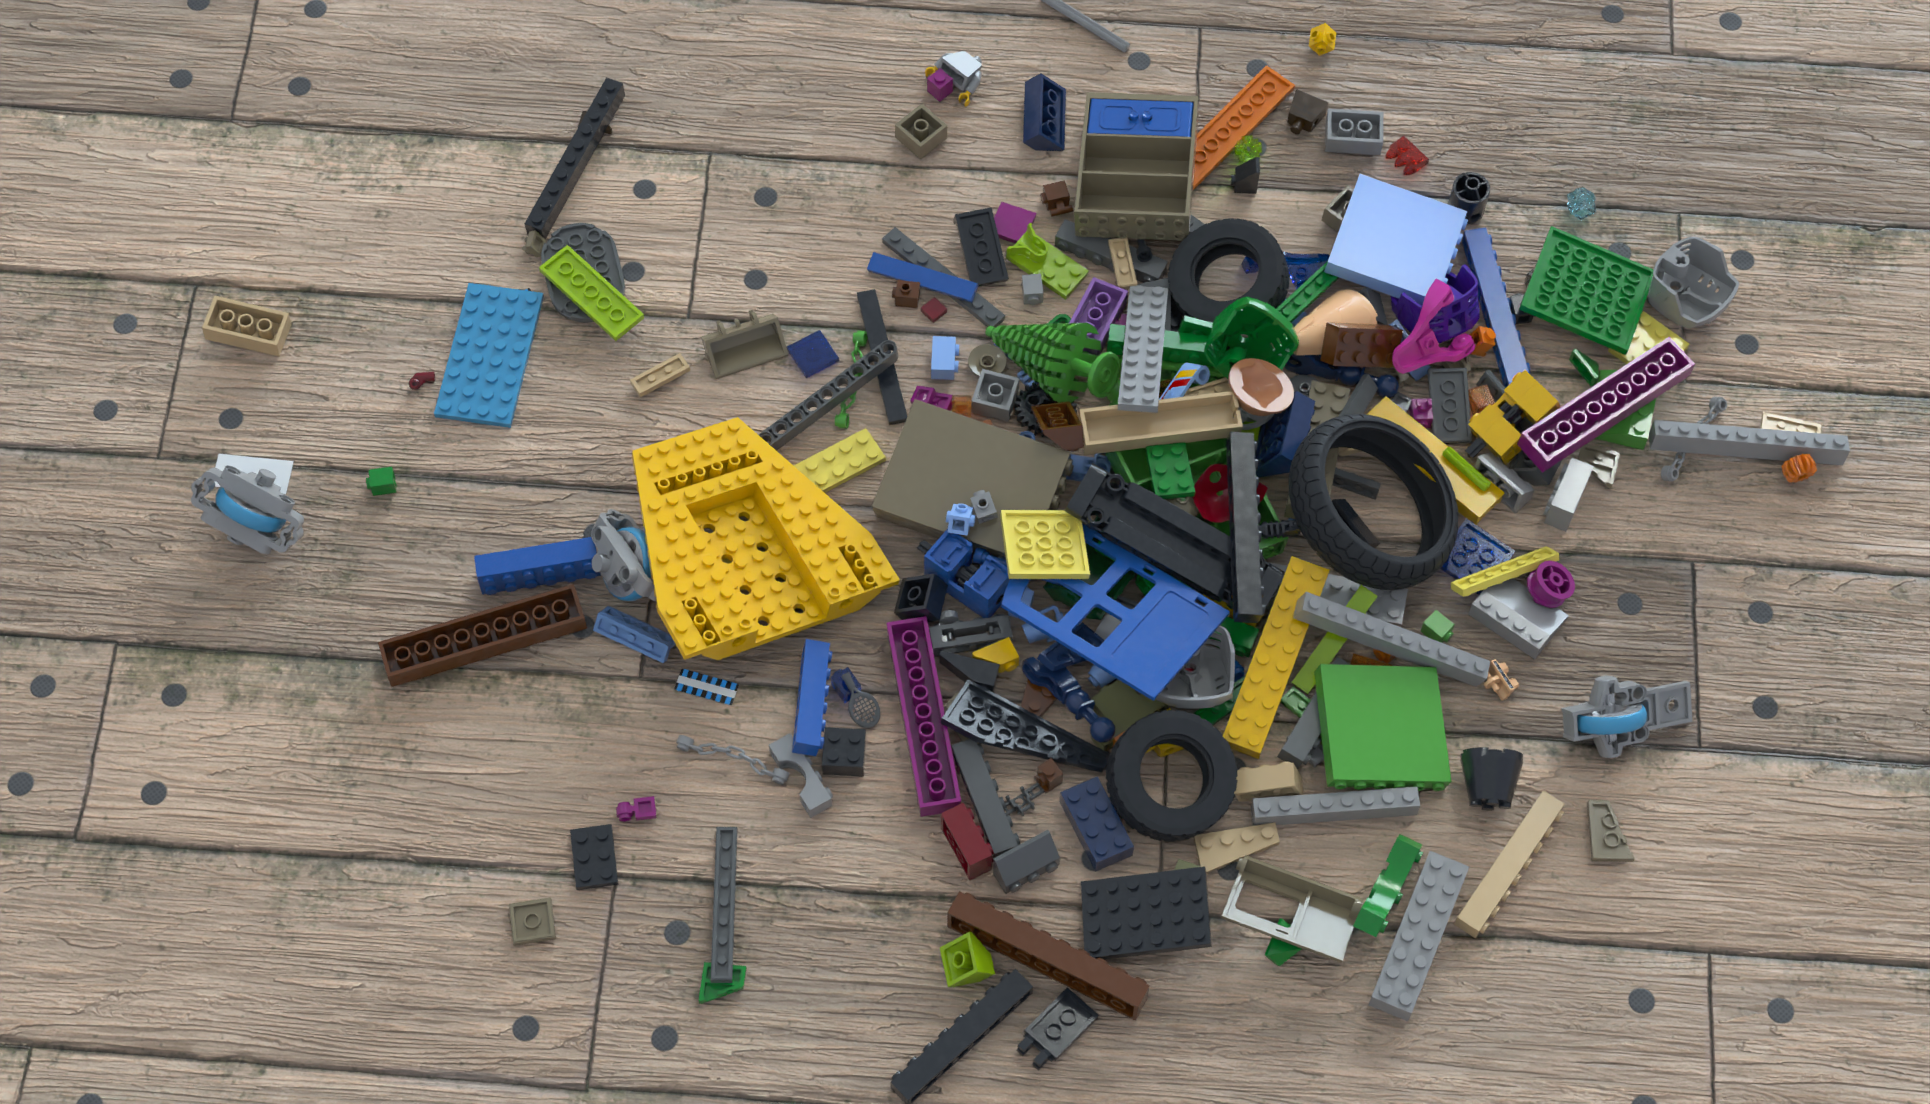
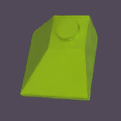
[940,932,995,988]

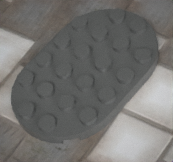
[541,223,625,323]

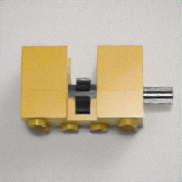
[1465,370,1560,465]

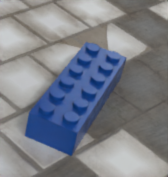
[474,537,601,595]

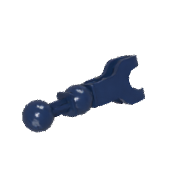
[1284,353,1399,398]
[1022,657,1115,742]

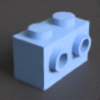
[931,336,959,380]

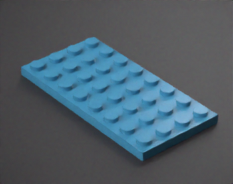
[434,283,544,428]

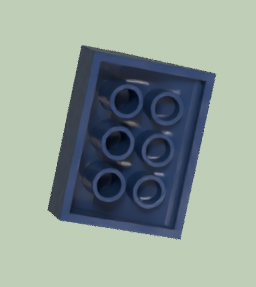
[1255,391,1315,478]

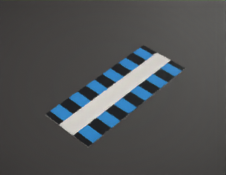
[674,668,739,705]

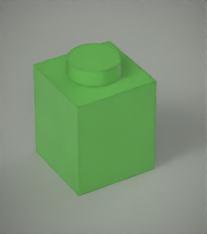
[1421,610,1455,643]

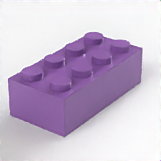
[1069,277,1128,356]

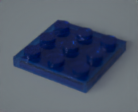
[1440,518,1516,595]

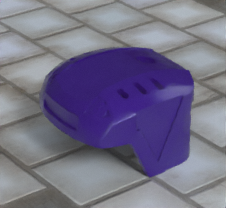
[1390,264,1480,343]

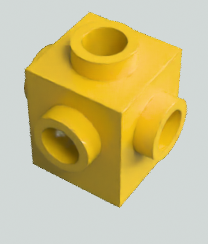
[1309,23,1337,56]

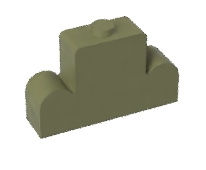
[1090,680,1168,752]

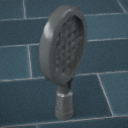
[841,672,880,728]

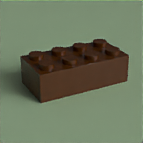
[1320,322,1403,368]

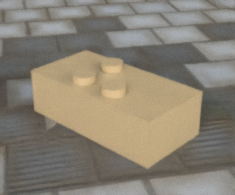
[202,296,291,357]

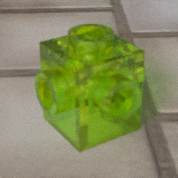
[1234,135,1262,163]

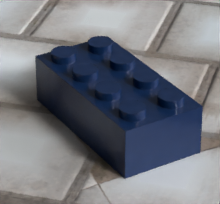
[1059,776,1134,872]

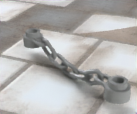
[1661,397,1727,481]
[676,735,790,785]

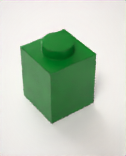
[366,466,397,496]

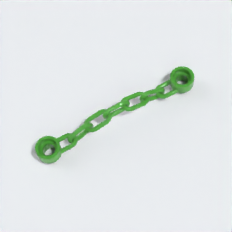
[835,331,867,429]

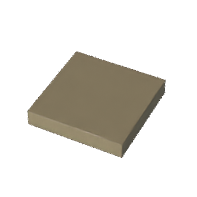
[509,898,556,946]

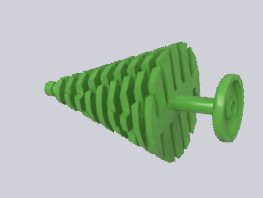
[985,322,1121,403]

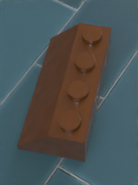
[1031,401,1084,452]

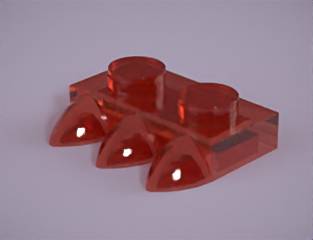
[1386,136,1429,175]

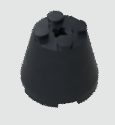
[1460,747,1523,811]

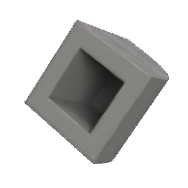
[1095,613,1121,640]

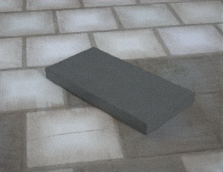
[1427,368,1472,444]

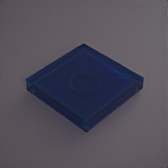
[787,330,839,378]

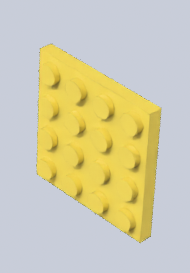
[1000,510,1090,579]

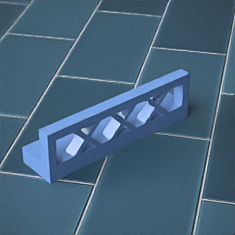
[593,606,676,663]

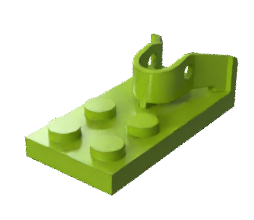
[1005,223,1089,300]

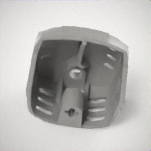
[1647,237,1739,329]
[1156,626,1235,709]

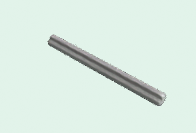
[1041,0,1130,52]

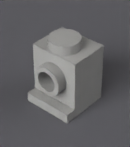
[970,490,998,524]

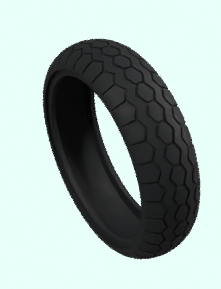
[1288,414,1458,590]

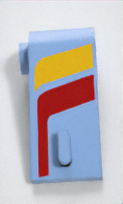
[1159,363,1210,400]

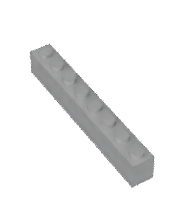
[1251,787,1420,826]

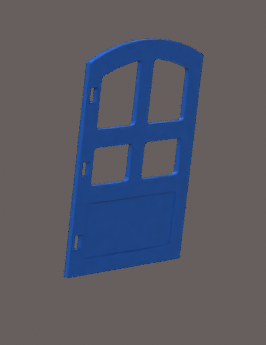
[1001,523,1230,701]

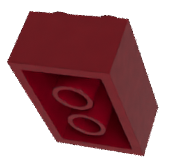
[941,803,994,881]

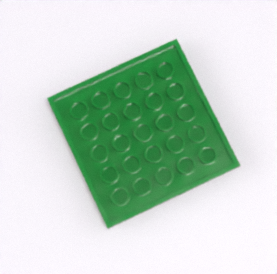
[1519,226,1653,355]

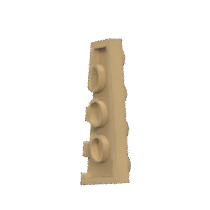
[1194,822,1280,874]

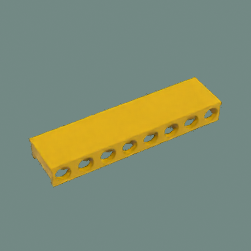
[1366,396,1505,526]

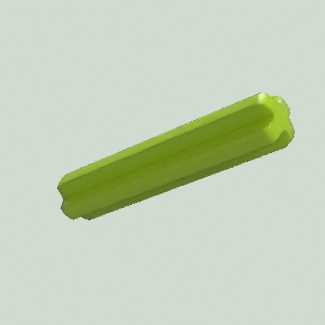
[1442,447,1491,491]

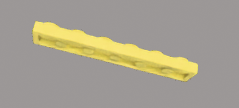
[1451,546,1559,597]

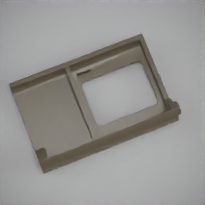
[1221,855,1364,963]

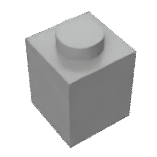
[1021,274,1043,305]

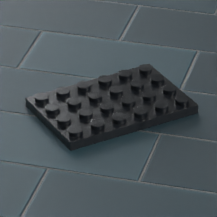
[1081,866,1212,960]

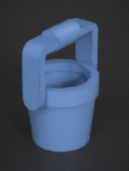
[1022,605,1064,644]

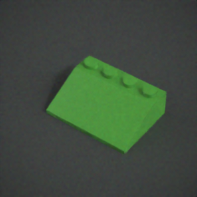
[1595,370,1656,450]

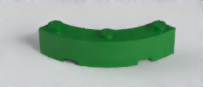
[1353,834,1423,937]

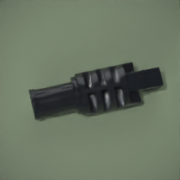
[1258,520,1300,539]

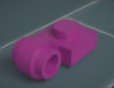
[616,796,657,822]

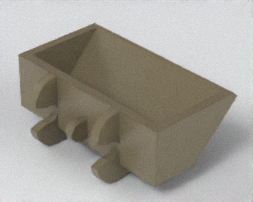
[701,310,789,379]

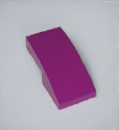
[910,385,956,411]

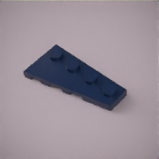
[1037,622,1105,671]

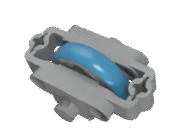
[191,465,304,554]
[591,509,656,601]

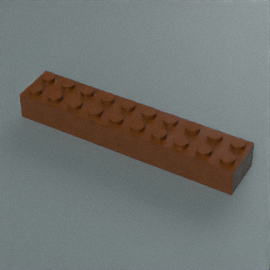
[378,584,587,687]
[947,891,1150,1021]

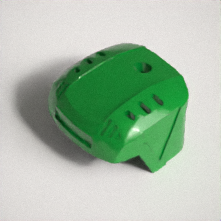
[1204,296,1299,379]

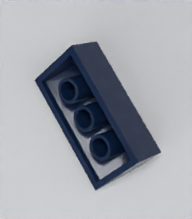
[1023,73,1066,151]

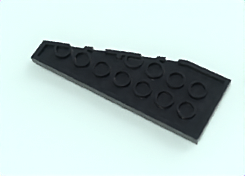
[940,679,1110,773]

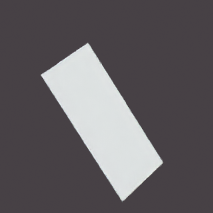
[215,454,294,494]

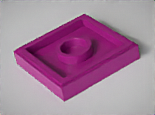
[994,201,1036,244]

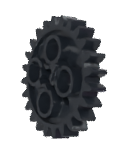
[1014,382,1077,437]

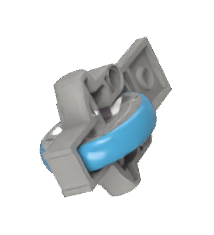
[1562,676,1692,758]

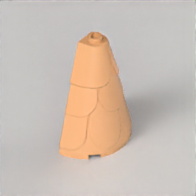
[1286,289,1378,355]

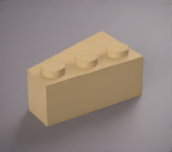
[1234,762,1303,801]

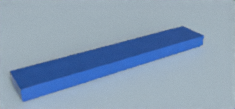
[867,252,979,303]

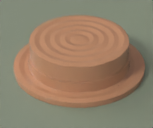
[1228,358,1294,416]

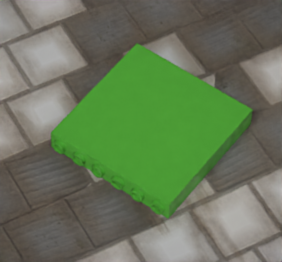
[1314,664,1452,791]

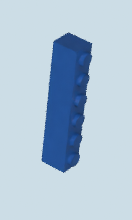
[792,639,832,756]

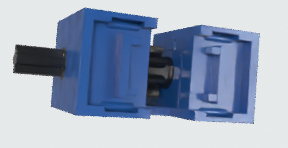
[917,529,1010,618]

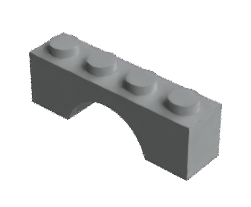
[769,733,833,818]

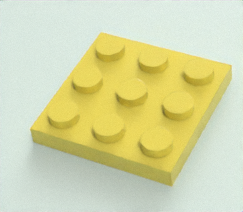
[1608,311,1689,364]

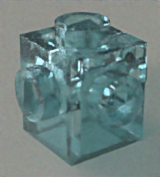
[1567,187,1596,220]

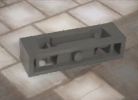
[929,614,1013,657]

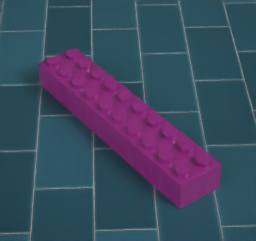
[1517,336,1695,473]
[887,616,961,817]

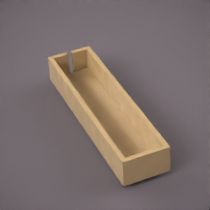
[1078,391,1243,455]

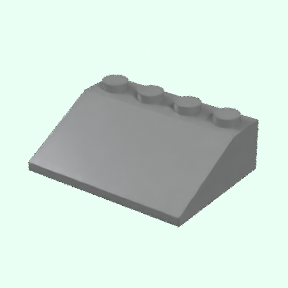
[1468,578,1569,659]

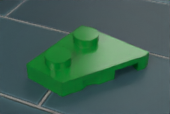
[698,962,747,1004]

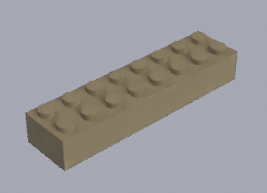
[1284,380,1350,519]

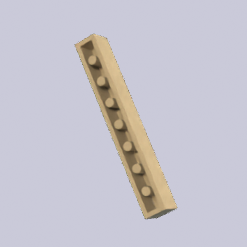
[1454,790,1565,938]

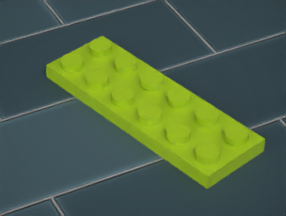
[539,245,644,341]

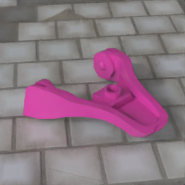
[1392,278,1475,374]

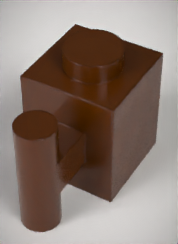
[1040,180,1073,217]

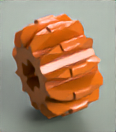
[1781,454,1817,483]

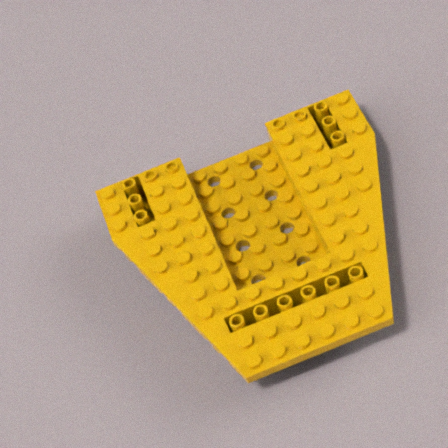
[632,417,900,660]

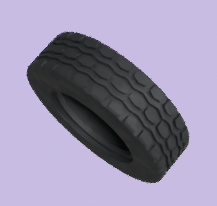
[1168,218,1290,335]
[1106,710,1238,842]

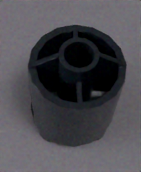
[1448,172,1490,224]

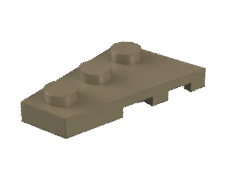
[1587,800,1635,862]

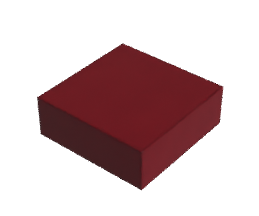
[920,297,947,323]

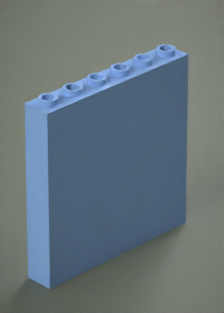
[1324,174,1468,306]

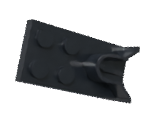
[953,207,1009,287]

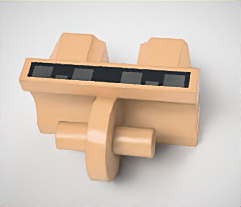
[1483,659,1519,701]

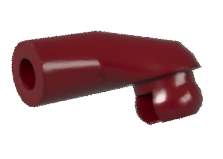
[409,371,435,390]

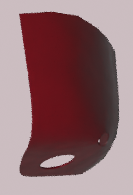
[1192,464,1268,523]

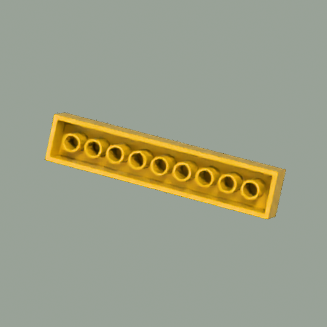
[1223,556,1330,759]

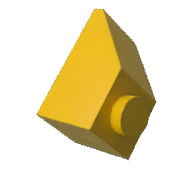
[972,637,1019,673]

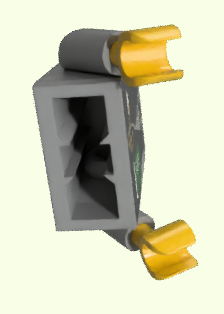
[925,51,982,107]

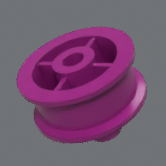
[1527,561,1575,608]

